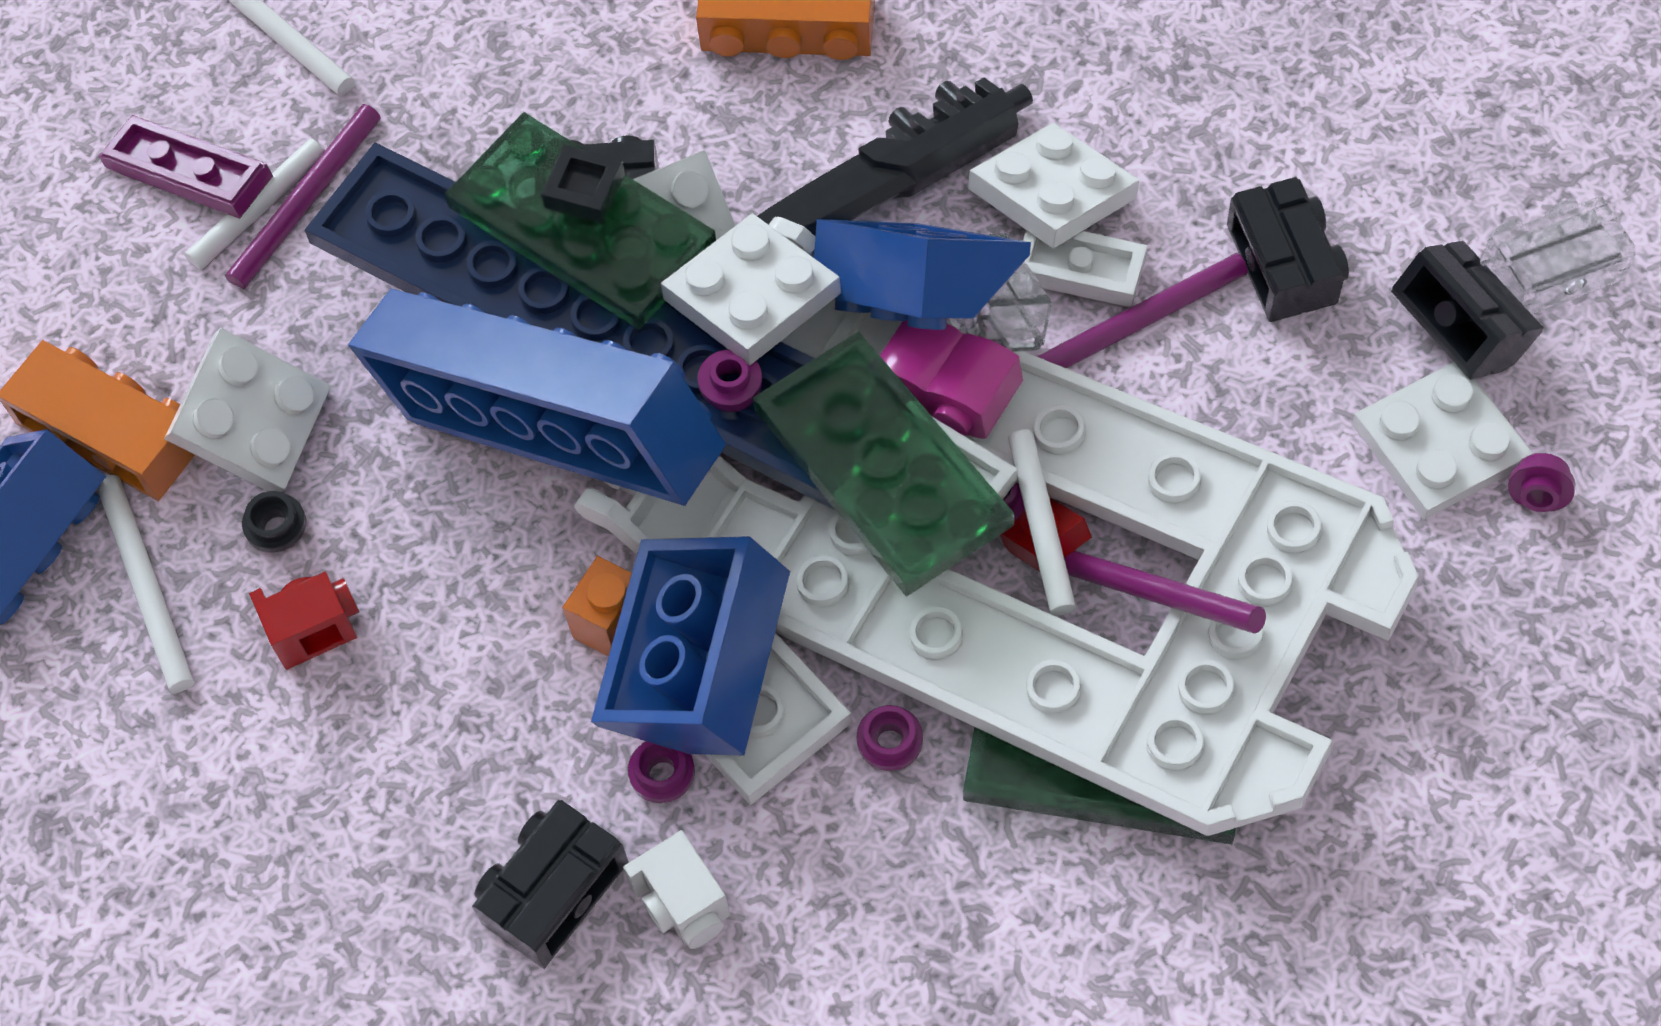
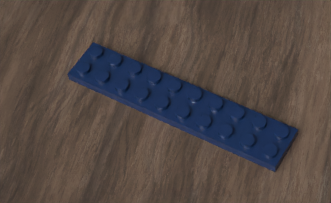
[305,142,899,510]

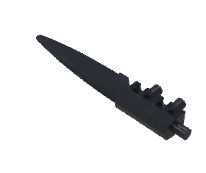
[757,77,1033,236]

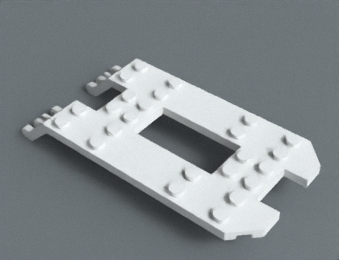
[574,217,1418,836]

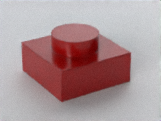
[998,497,1092,572]

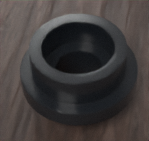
[242,491,306,553]

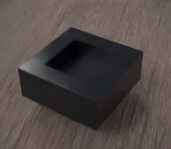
[541,144,625,224]

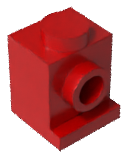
[249,571,360,670]

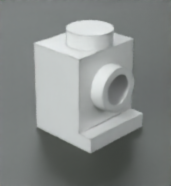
[623,830,731,949]

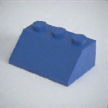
[814,219,1031,330]
[0,429,106,625]
[591,536,790,756]

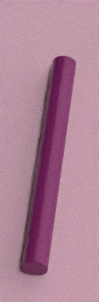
[225,104,381,289]
[1036,253,1248,368]
[1064,551,1266,634]

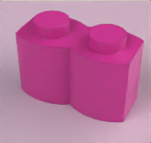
[871,321,1023,439]

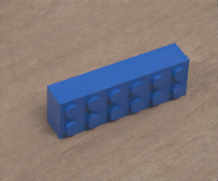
[348,288,726,506]

